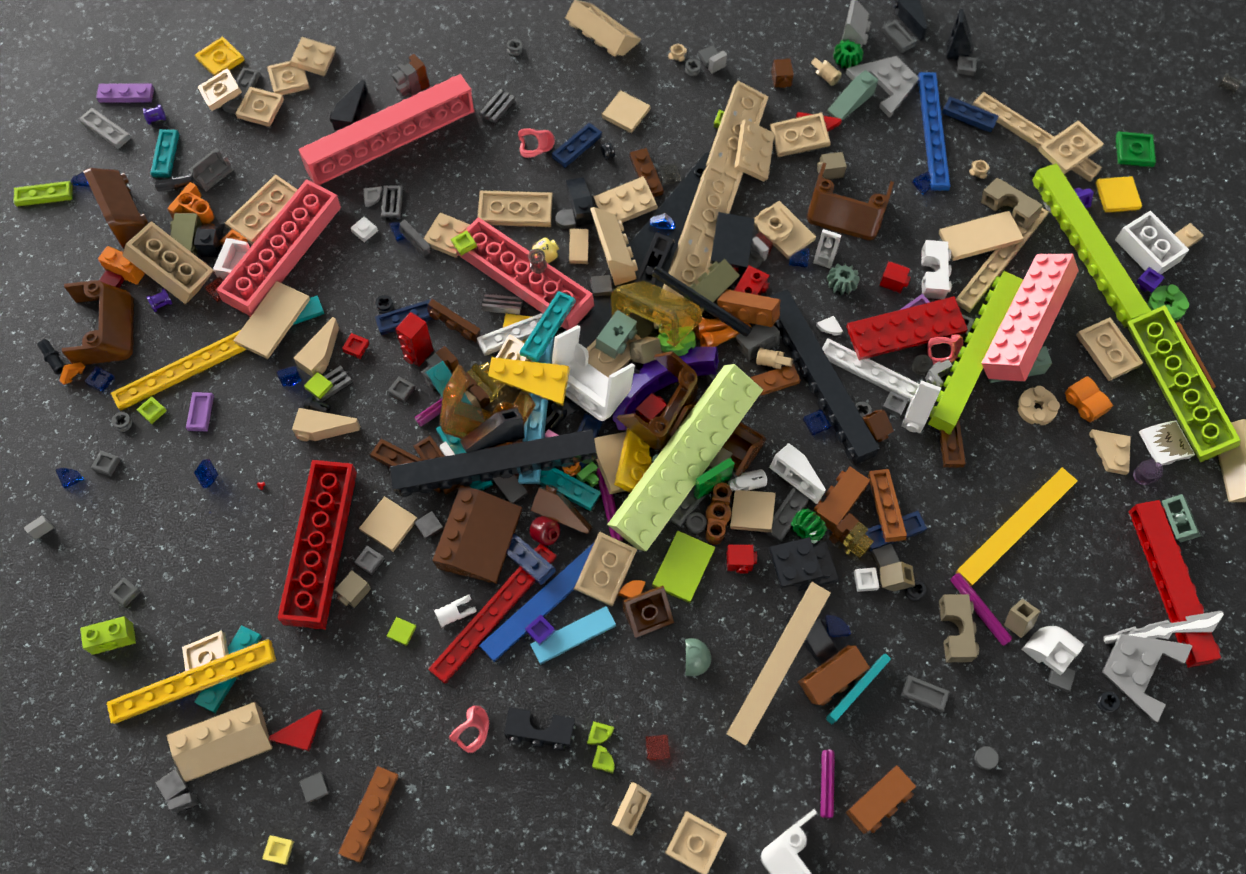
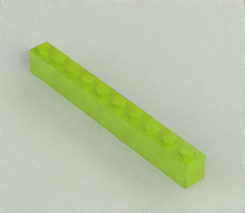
[1032,163,1151,327]
[928,271,1023,435]

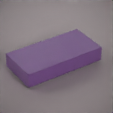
[186,392,214,431]

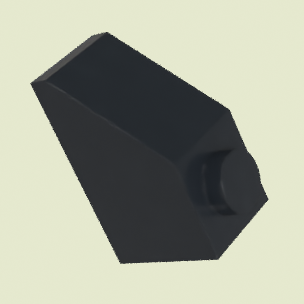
[194,224,224,257]

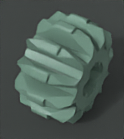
[827,263,860,295]

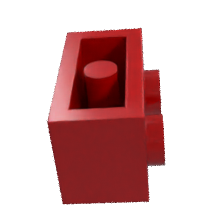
[734,266,770,296]

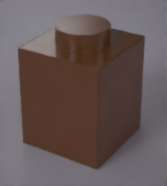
[771,59,794,88]
[862,410,894,442]

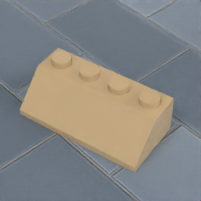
[565,0,641,56]
[590,207,638,286]
[122,221,214,304]
[1218,419,1246,502]
[167,702,273,782]

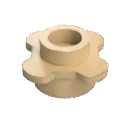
[668,44,687,61]
[969,160,989,179]

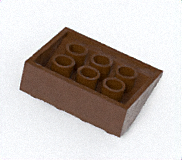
[432,486,522,584]

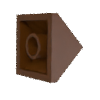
[623,585,674,638]

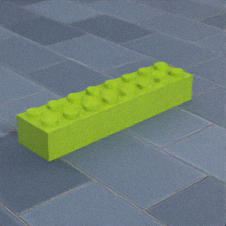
[1127,305,1241,462]

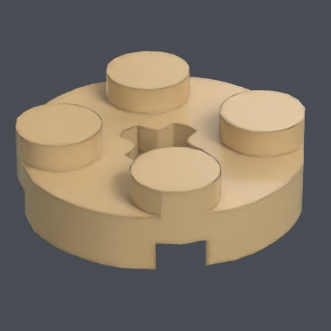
[756,207,793,244]
[1018,386,1060,425]

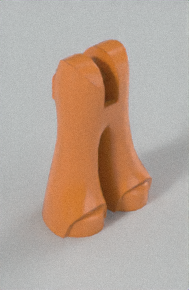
[693,317,751,347]

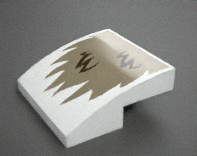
[1139,421,1195,466]

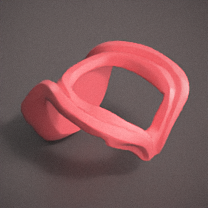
[518,128,554,158]
[927,335,963,365]
[450,706,489,753]

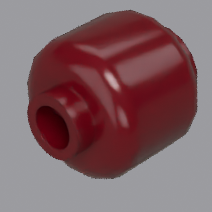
[530,516,560,546]

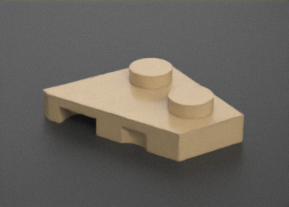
[1089,429,1131,475]

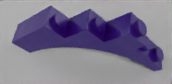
[613,347,719,430]

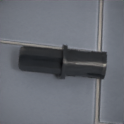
[155,175,194,192]
[37,339,64,375]

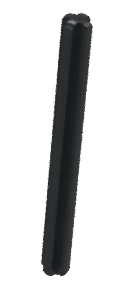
[651,266,752,336]

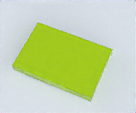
[652,531,715,603]

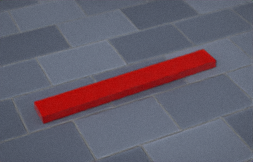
[428,544,557,684]

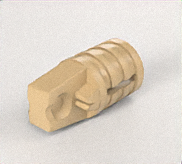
[811,58,842,86]
[756,348,793,369]

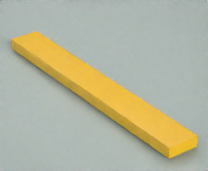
[111,330,247,411]
[955,467,1077,586]
[107,639,276,724]

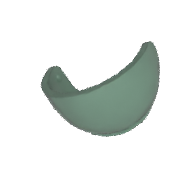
[685,638,711,676]

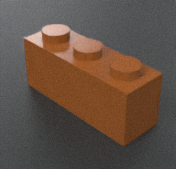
[717,289,780,327]
[814,467,870,532]
[798,645,870,705]
[845,766,916,834]

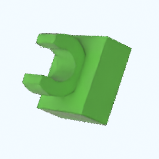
[576,462,599,488]

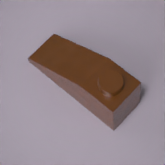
[530,484,593,534]

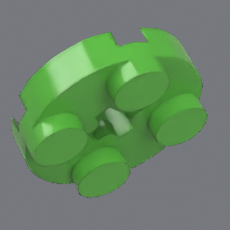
[1148,284,1189,321]
[657,325,696,356]

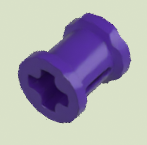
[143,104,166,125]
[146,288,173,312]

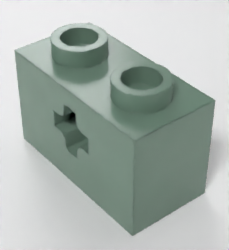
[595,310,638,359]
[1162,494,1201,543]

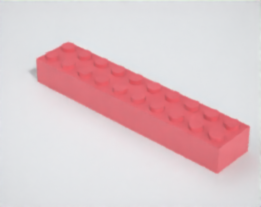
[299,74,474,185]

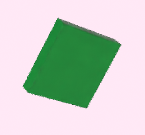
[1116,132,1156,167]
[694,458,735,499]

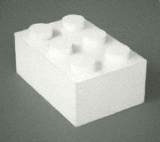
[1115,211,1189,274]

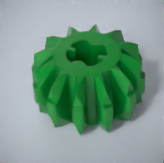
[833,39,863,68]
[791,509,827,543]

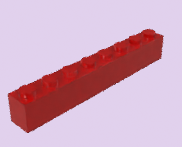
[1129,500,1221,668]

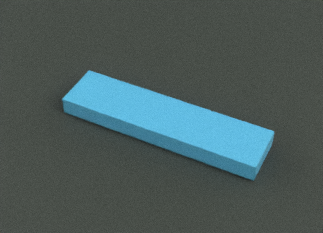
[530,606,616,664]

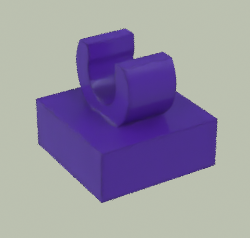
[1074,188,1094,208]
[1136,267,1165,293]
[525,614,555,646]

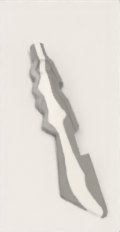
[1104,611,1224,644]

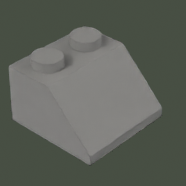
[842,0,871,48]

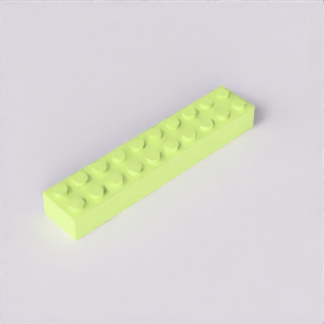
[607,364,763,551]

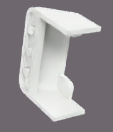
[552,325,635,421]
[761,809,817,874]

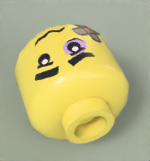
[531,238,559,263]

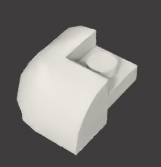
[1022,626,1084,675]

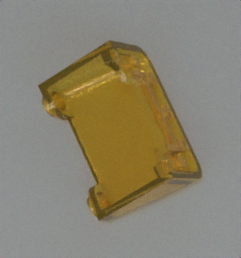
[611,281,702,347]

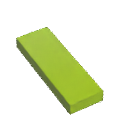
[14,181,73,207]

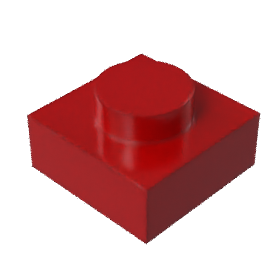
[342,333,370,359]

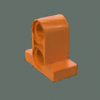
[167,182,214,224]

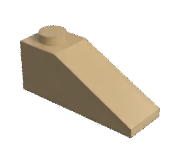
[294,317,339,377]
[292,408,360,441]

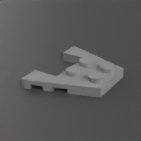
[846,56,919,117]
[1102,634,1192,722]

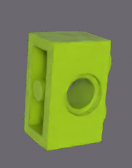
[80,616,136,655]

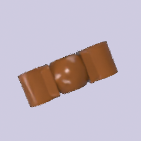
[706,483,732,545]

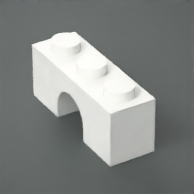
[922,240,952,299]

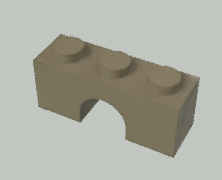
[981,178,1042,230]
[939,594,979,662]

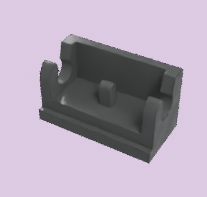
[188,148,233,192]
[736,324,780,361]

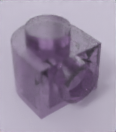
[1133,458,1163,485]

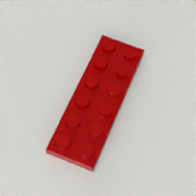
[846,296,968,360]

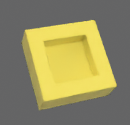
[263,835,294,865]

